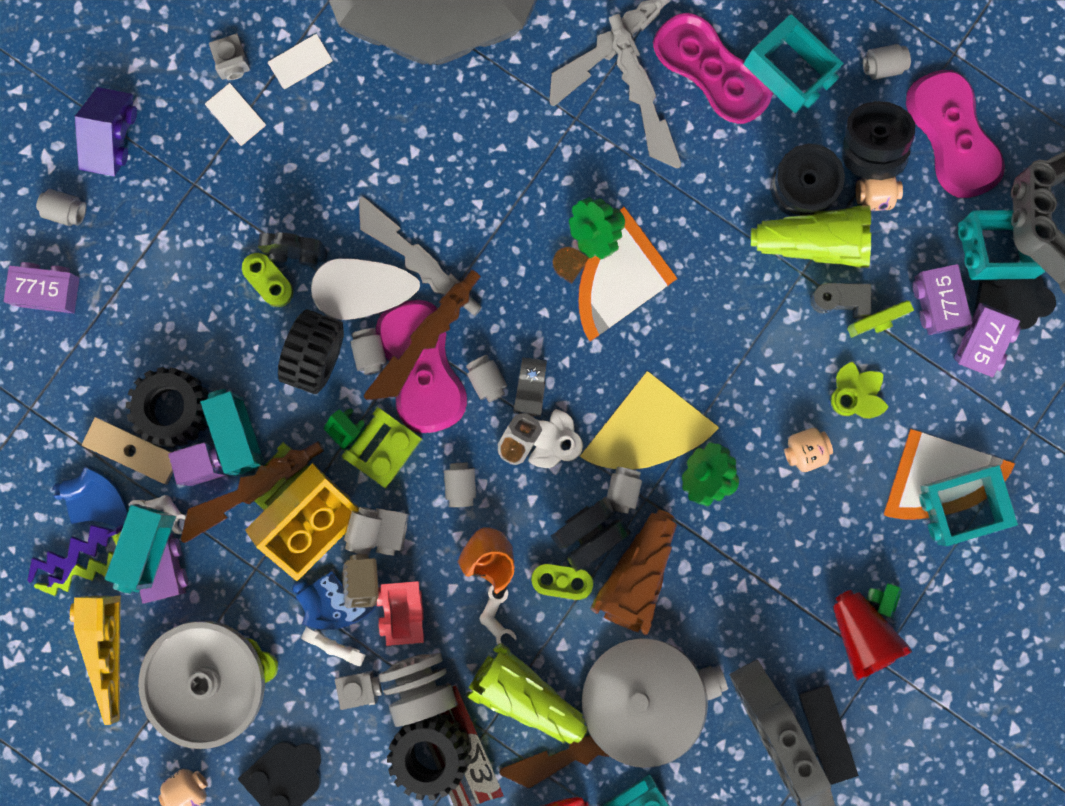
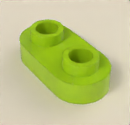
[242,253,294,307]
[531,564,593,600]

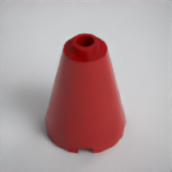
[833,590,912,681]

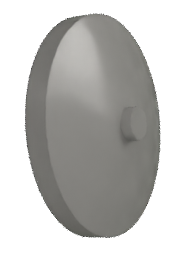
[138,620,265,749]
[582,639,708,768]

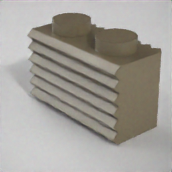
[342,554,379,608]

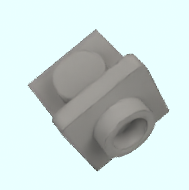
[209,34,250,80]
[335,670,382,710]

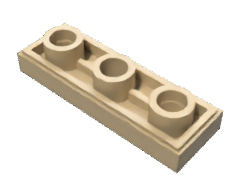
[82,417,173,484]

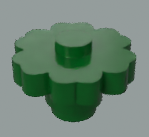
[569,197,625,260]
[682,442,739,506]

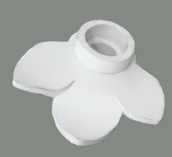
[526,409,583,468]

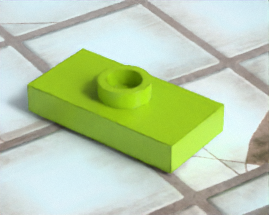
[847,300,914,338]

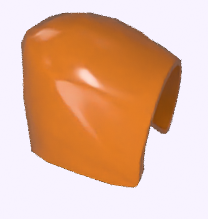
[457,527,515,594]

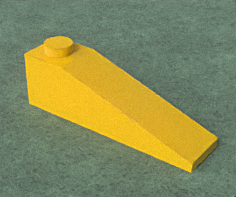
[70,596,121,725]

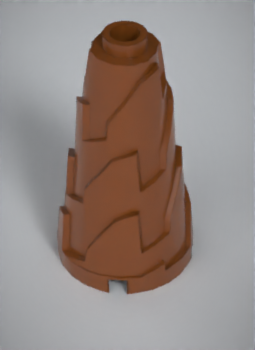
[590,510,677,635]

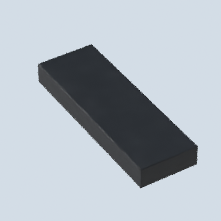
[798,684,859,785]

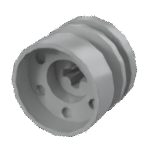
[378,652,458,727]

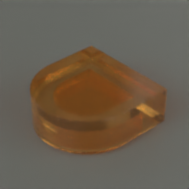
[553,247,589,284]

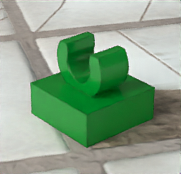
[323,408,365,450]
[866,583,902,619]

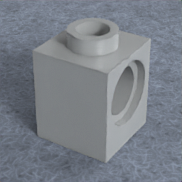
[375,508,410,556]

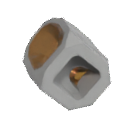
[498,413,542,465]

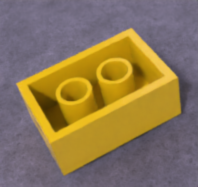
[245,463,359,581]

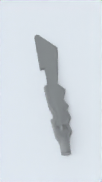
[550,0,671,106]
[608,14,681,168]
[359,197,482,316]

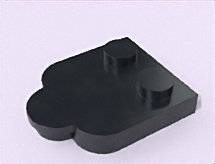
[258,232,327,266]
[974,261,1056,330]
[238,741,321,806]

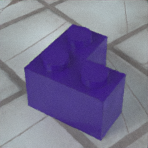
[75,87,137,177]

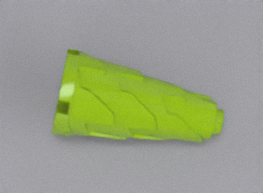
[751,205,871,268]
[466,643,588,744]

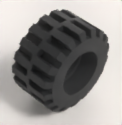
[278,309,344,395]
[126,367,209,447]
[387,714,472,801]

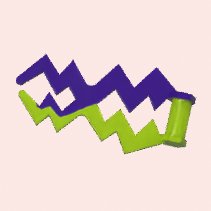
[27,525,123,596]

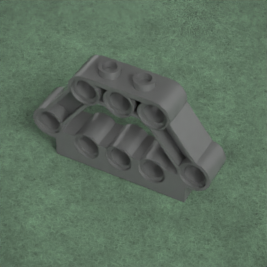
[1011,151,1065,294]
[729,659,836,806]

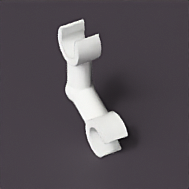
[128,495,186,534]
[480,585,516,645]
[301,626,366,666]

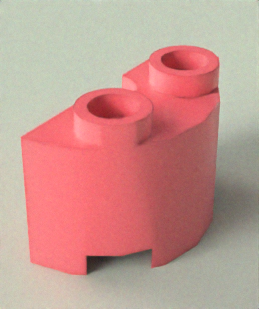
[377,581,424,646]

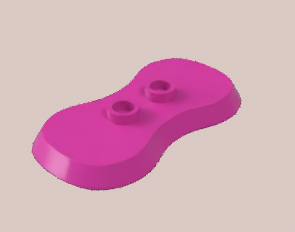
[653,13,773,124]
[906,70,1005,198]
[376,300,467,433]

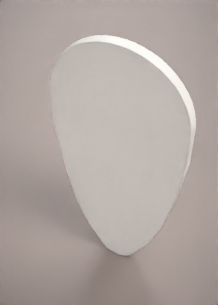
[311,259,420,320]

